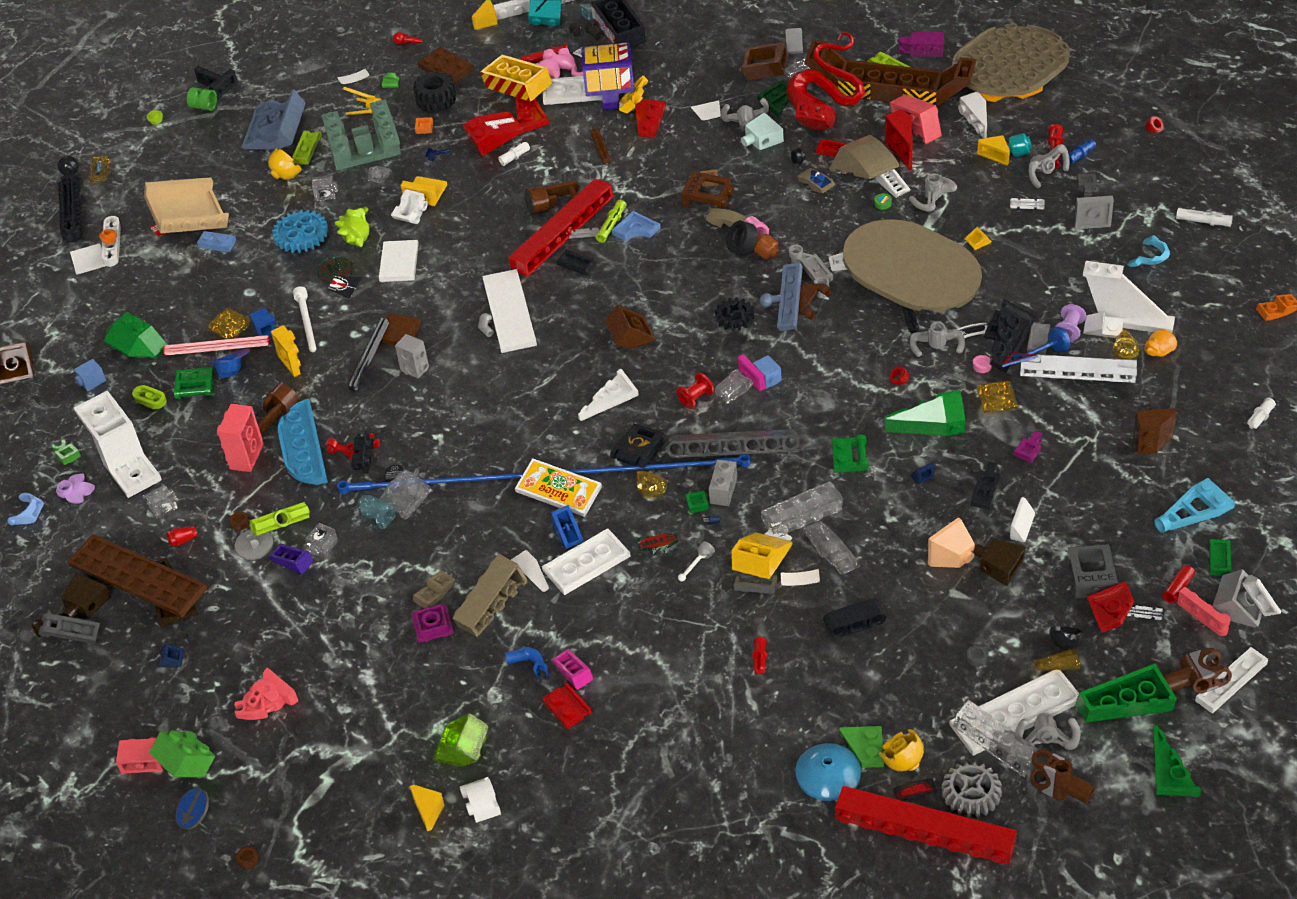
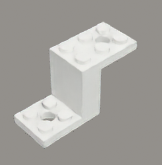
[74,390,162,498]

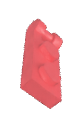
[1177,587,1231,636]

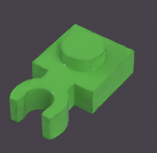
[52,440,81,465]

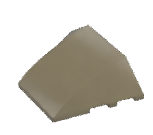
[829,135,899,179]

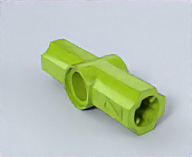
[249,502,310,536]

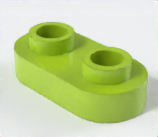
[132,385,167,409]

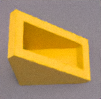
[472,0,498,30]
[977,135,1010,165]
[410,785,444,832]

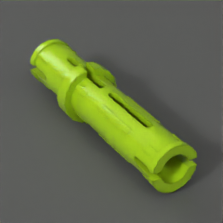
[595,200,626,243]

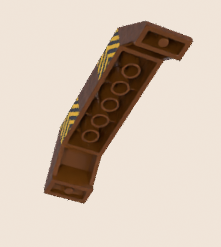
[805,40,977,107]

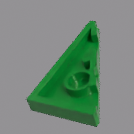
[1153,725,1201,797]

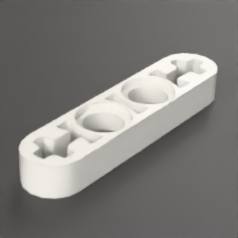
[101,216,121,267]

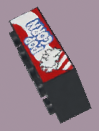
[591,0,646,47]

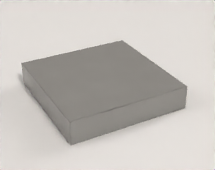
[1074,195,1114,229]

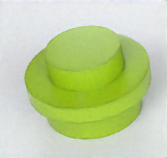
[147,110,163,125]

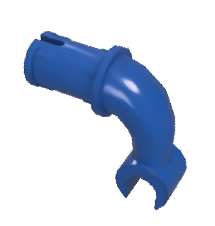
[505,646,549,679]

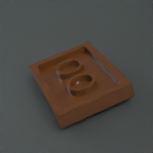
[418,47,474,83]

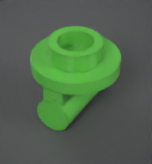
[382,73,399,88]

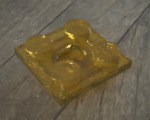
[207,307,252,339]
[977,381,1018,413]

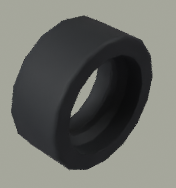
[726,220,758,256]

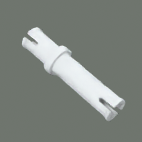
[1176,208,1233,227]

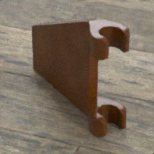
[778,283,832,320]

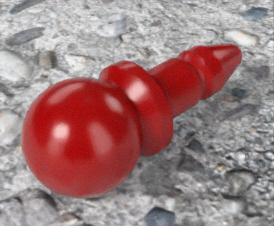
[393,32,423,45]

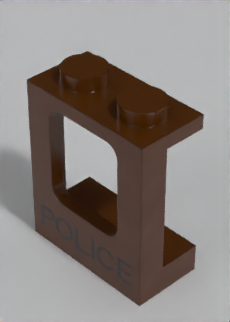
[681,171,734,209]

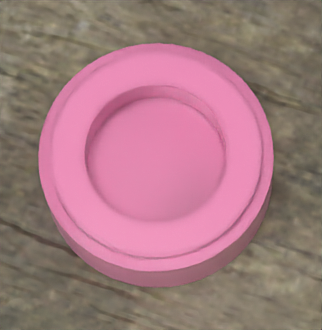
[973,355,992,373]

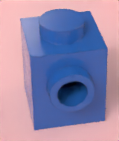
[249,308,276,336]

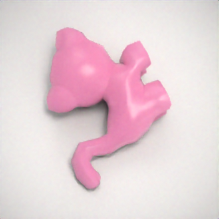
[536,48,583,78]

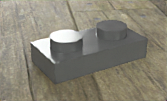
[734,572,777,594]

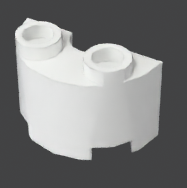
[391,189,428,224]
[460,777,501,823]

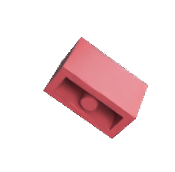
[116,738,164,774]

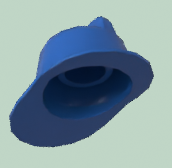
[209,349,251,378]

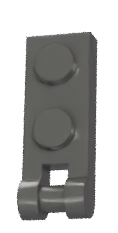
[38,613,100,644]

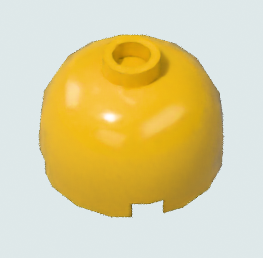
[268,148,302,180]
[879,729,924,772]

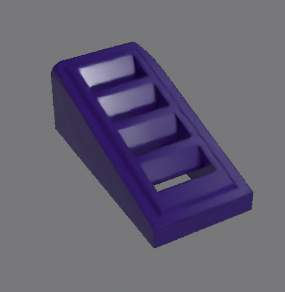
[269,543,313,574]

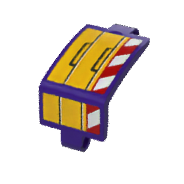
[582,42,634,111]

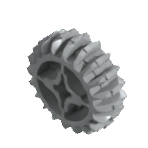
[942,761,1002,819]

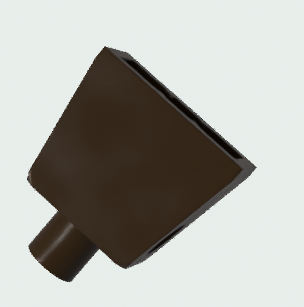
[973,539,1025,586]
[61,573,111,618]

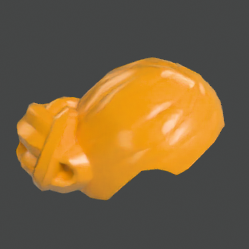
[1144,329,1177,357]

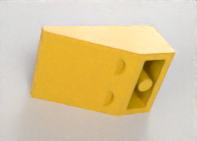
[732,532,793,579]

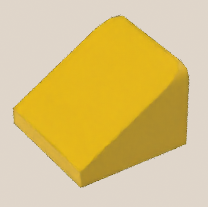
[964,227,992,250]

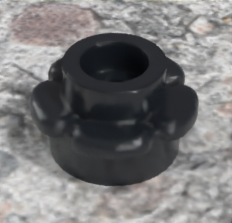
[791,148,805,165]

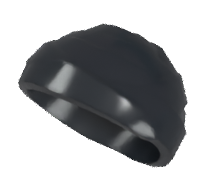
[1049,626,1084,650]

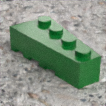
[1075,664,1177,723]

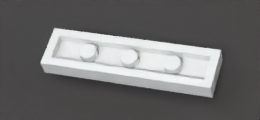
[1195,647,1268,714]

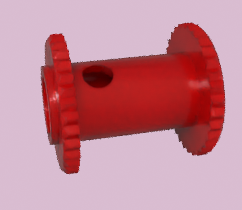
[676,372,714,409]

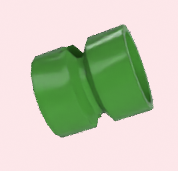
[187,87,217,111]

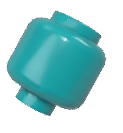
[1007,133,1033,158]

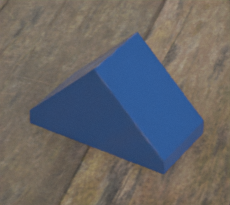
[551,505,584,549]

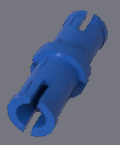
[1068,139,1096,165]

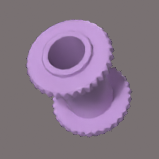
[1055,304,1086,342]

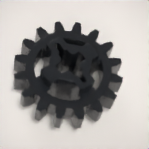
[715,297,754,331]

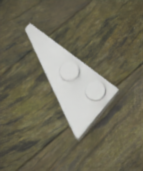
[578,369,638,421]

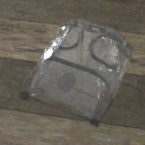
[379,469,433,520]

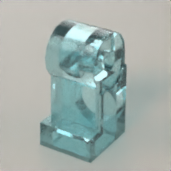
[358,495,396,529]

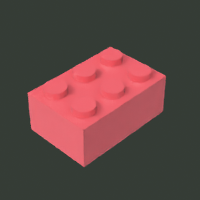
[217,404,264,472]

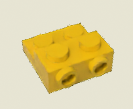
[271,325,301,377]

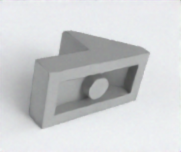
[785,28,803,54]

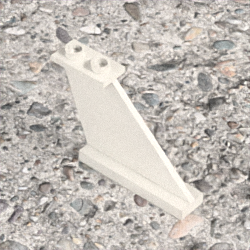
[1083,261,1175,333]

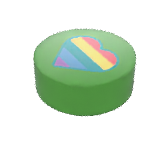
[874,193,892,210]

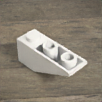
[958,91,987,138]

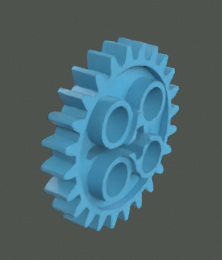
[272,210,329,253]

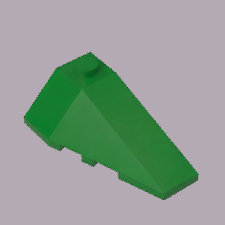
[884,390,965,436]

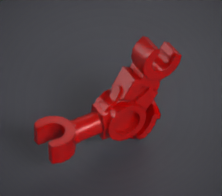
[326,433,380,460]

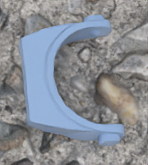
[8,493,44,525]

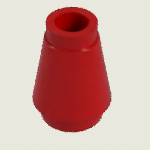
[167,526,197,547]

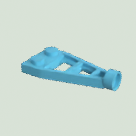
[1154,478,1235,533]

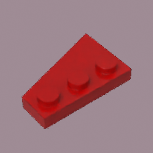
[516,97,549,135]
[635,99,666,138]

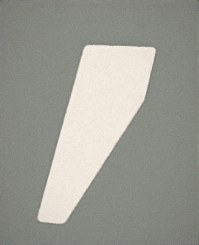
[511,550,549,592]

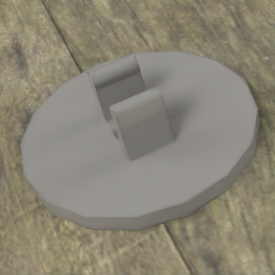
[234,529,274,560]

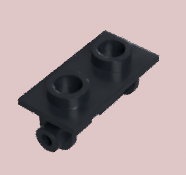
[351,431,374,473]

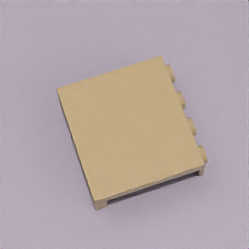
[144,178,229,233]

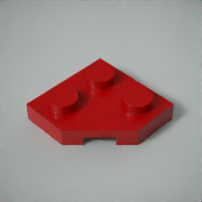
[1087,581,1134,633]

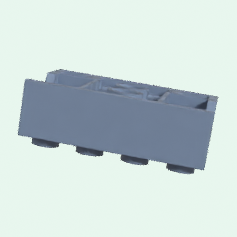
[242,89,306,150]

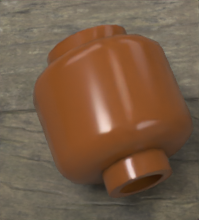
[753,234,779,260]

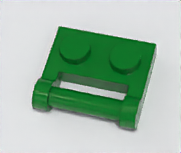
[174,367,214,399]
[832,435,869,473]

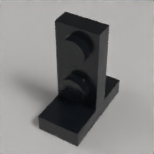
[194,66,238,100]

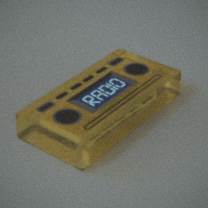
[89,155,110,183]

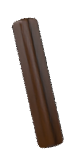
[590,128,611,164]

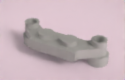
[789,244,833,298]

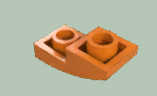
[1256,294,1297,321]

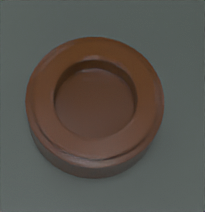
[229,512,250,531]
[236,846,259,869]

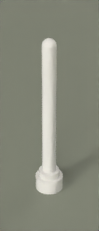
[293,287,316,352]

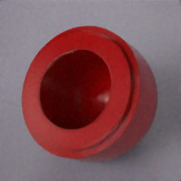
[1145,116,1163,133]
[889,366,909,385]

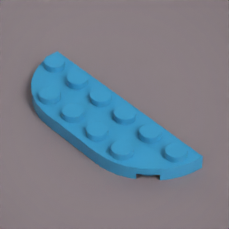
[278,399,328,485]

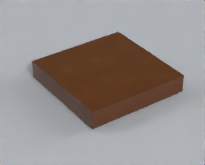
[380,313,422,346]

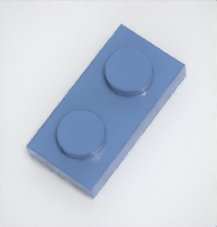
[197,231,236,252]

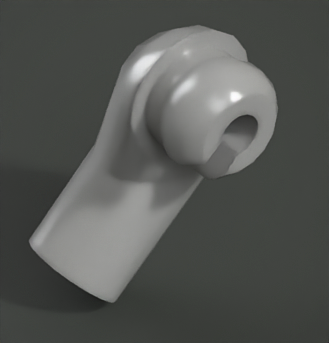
[478,313,494,337]

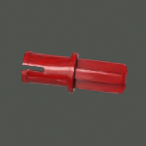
[751,636,768,675]

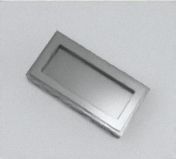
[1027,323,1050,355]

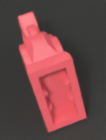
[235,668,298,720]

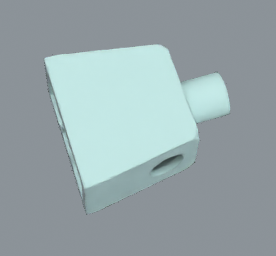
[741,113,784,150]

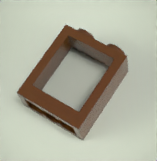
[741,42,789,81]

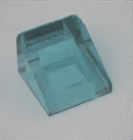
[579,4,593,20]

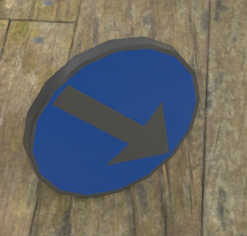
[176,788,209,830]

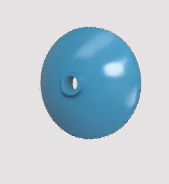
[795,743,861,801]

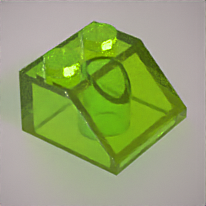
[432,713,489,767]

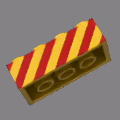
[481,55,552,101]

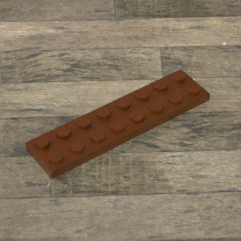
[67,534,208,617]

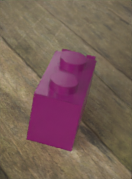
[898,32,944,57]

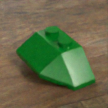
[104,312,167,358]

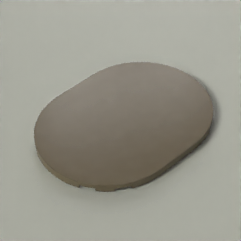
[952,24,1070,96]
[843,219,982,312]

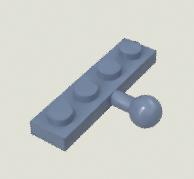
[760,262,803,331]

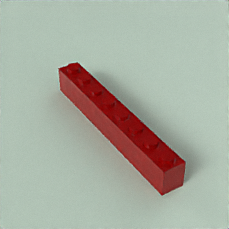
[508,178,614,277]
[835,786,1017,865]

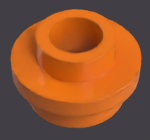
[99,229,117,245]

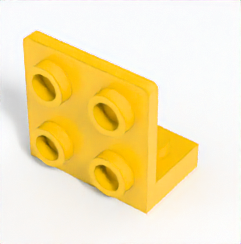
[401,176,447,206]

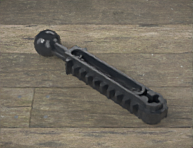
[57,156,82,243]

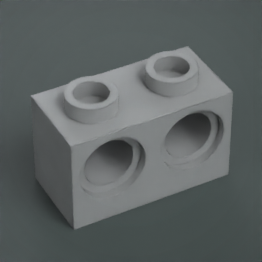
[395,334,429,378]
[709,459,737,506]

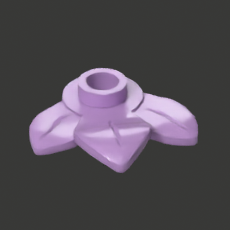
[56,474,95,504]

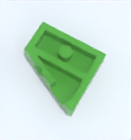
[840,726,884,768]

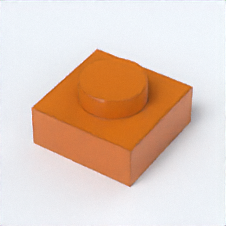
[415,117,433,134]

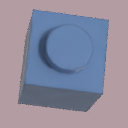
[753,355,782,389]
[74,359,106,391]

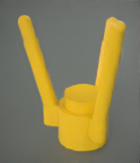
[343,87,381,115]

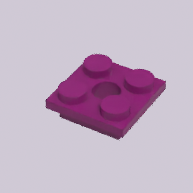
[411,604,454,643]

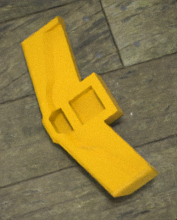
[619,76,648,113]

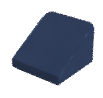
[910,462,934,484]
[158,643,185,667]

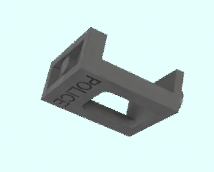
[1067,544,1118,599]

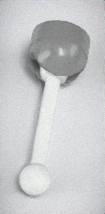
[678,541,715,581]

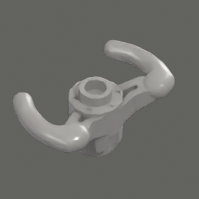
[720,98,769,131]
[1028,144,1070,188]
[909,173,957,212]
[909,322,965,357]
[1015,713,1081,752]

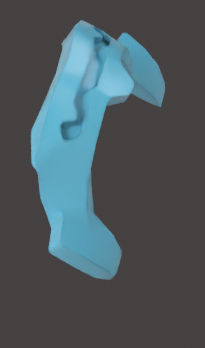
[1126,235,1170,267]

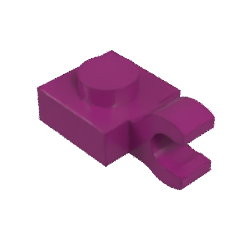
[1014,430,1042,463]

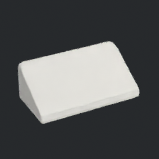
[1010,497,1035,542]
[1242,575,1281,616]

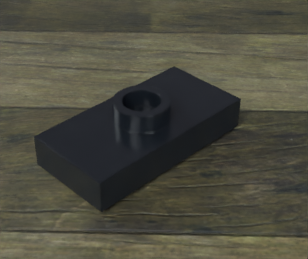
[557,250,596,276]

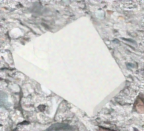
[1083,312,1124,339]

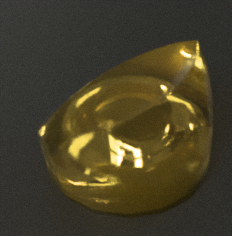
[1112,329,1141,360]
[636,471,667,498]

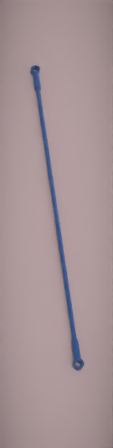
[337,454,751,494]

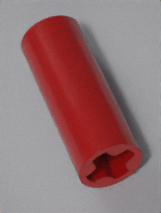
[1162,565,1195,604]

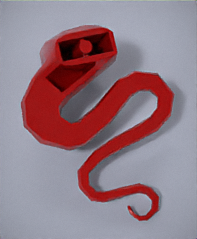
[786,32,865,131]

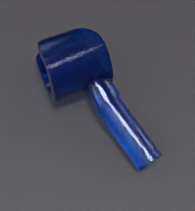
[425,148,449,161]

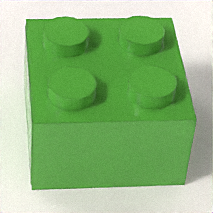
[149,730,215,777]

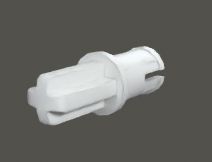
[498,142,530,166]
[1247,398,1276,429]

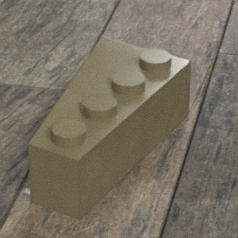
[452,554,528,637]

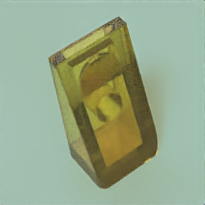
[1034,648,1082,670]

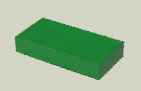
[1209,539,1231,576]

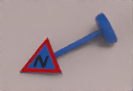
[1002,327,1071,367]

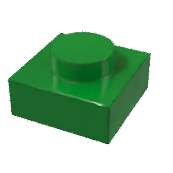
[685,490,709,513]

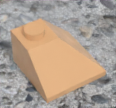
[928,518,975,568]

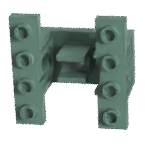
[321,99,401,170]

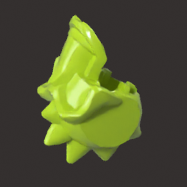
[335,206,369,247]

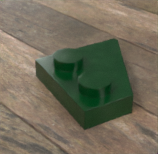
[757,80,789,118]

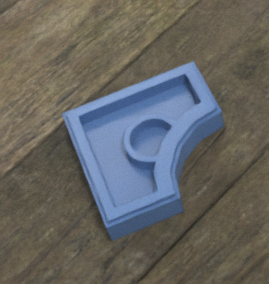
[611,211,661,241]

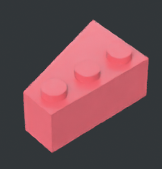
[890,94,942,144]

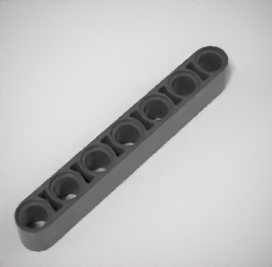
[666,429,799,458]

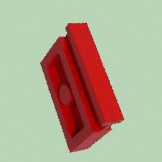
[542,682,592,729]

